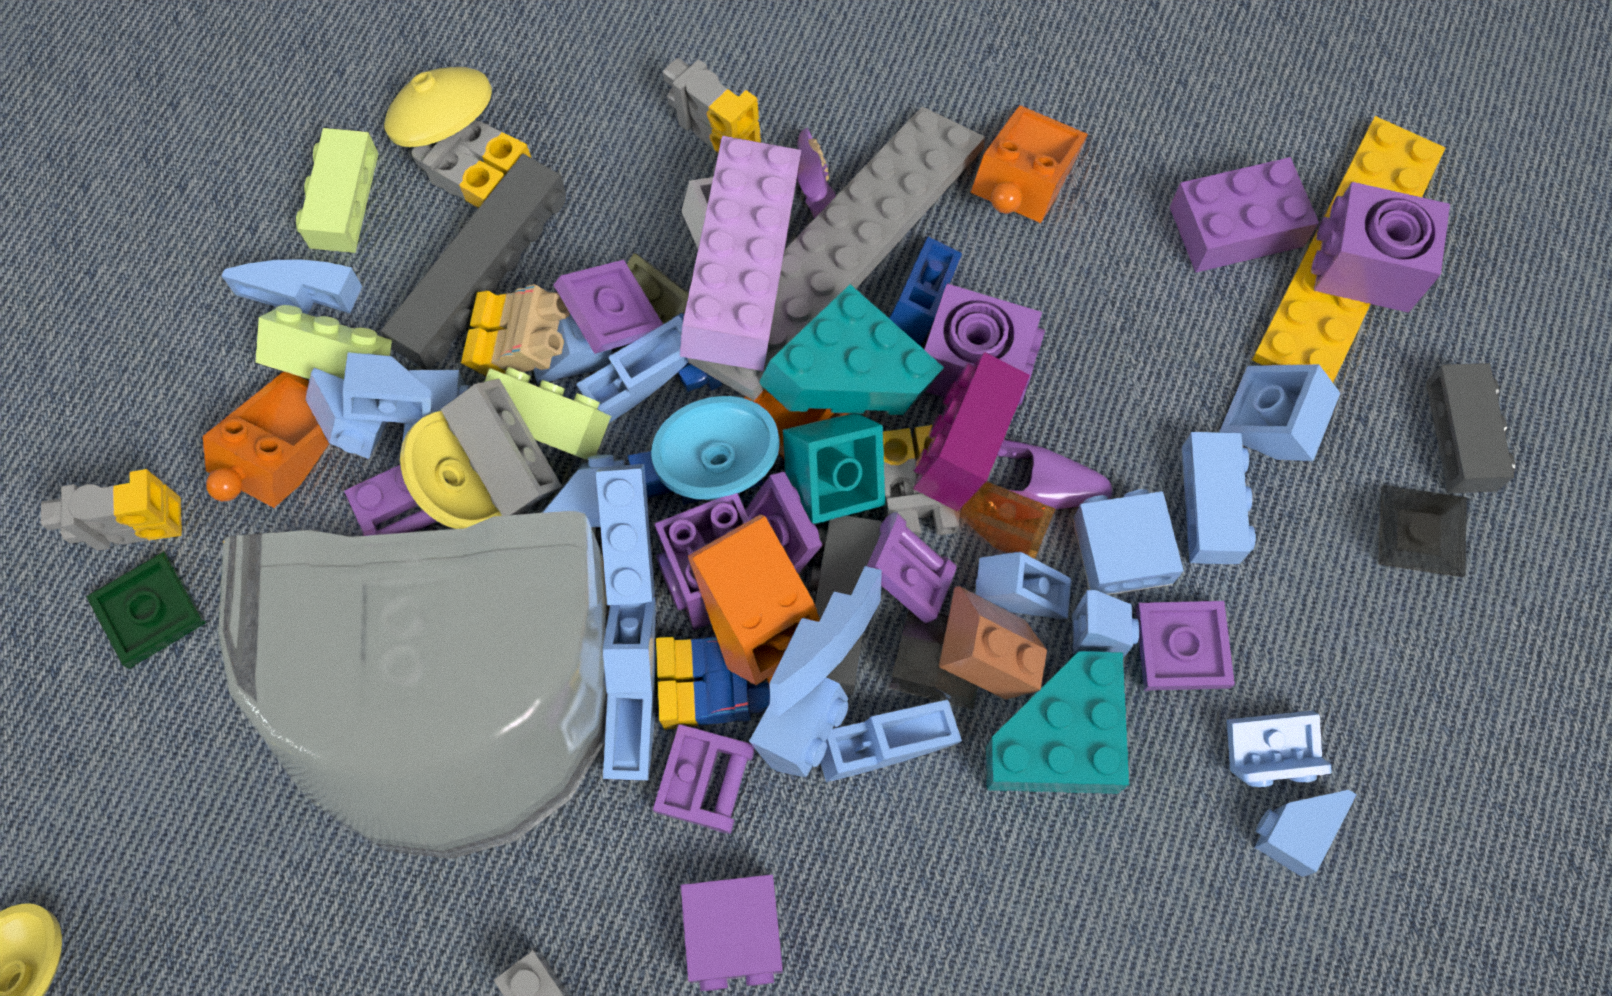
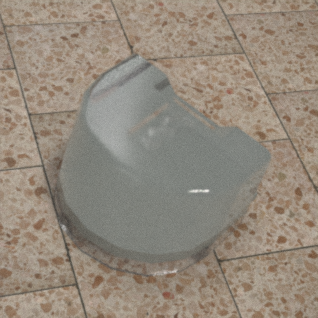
[218,511,610,859]

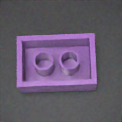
[1170,157,1319,273]

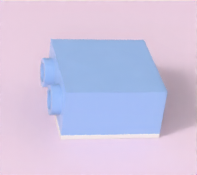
[1073,489,1184,595]

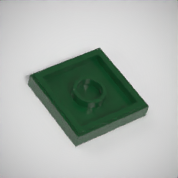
[86,551,206,669]

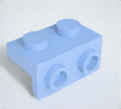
[1227,710,1332,787]

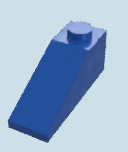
[889,236,962,346]

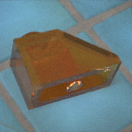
[959,481,1055,559]

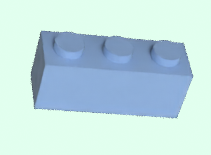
[1182,432,1256,564]
[596,464,655,606]

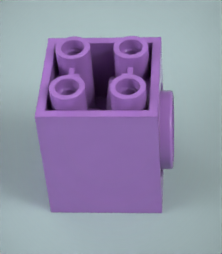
[1311,182,1450,313]
[924,284,1045,406]
[655,493,749,631]

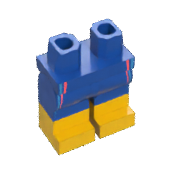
[656,637,770,730]

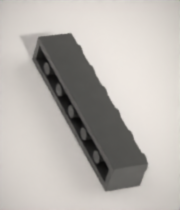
[381,154,567,370]

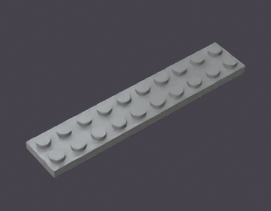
[688,107,985,401]

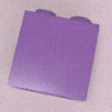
[681,874,783,991]

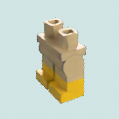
[461,284,570,376]

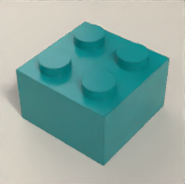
[783,413,886,524]

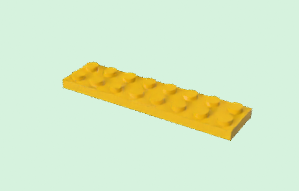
[1252,116,1446,382]

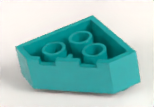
[759,284,944,415]
[986,651,1129,794]

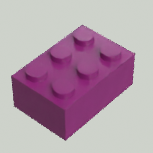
[913,352,1030,512]

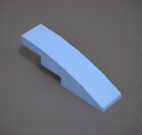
[770,566,882,716]

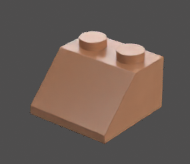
[939,586,1047,700]

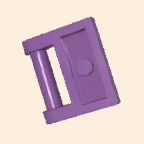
[344,465,442,539]
[867,512,957,623]
[653,724,755,834]

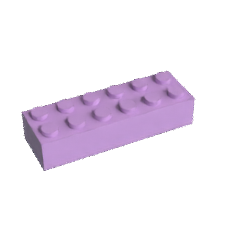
[680,136,801,371]

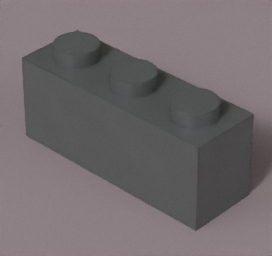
[1426,363,1515,493]

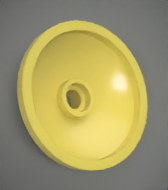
[384,67,492,147]
[400,411,503,531]
[0,904,62,996]

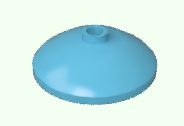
[651,396,780,500]

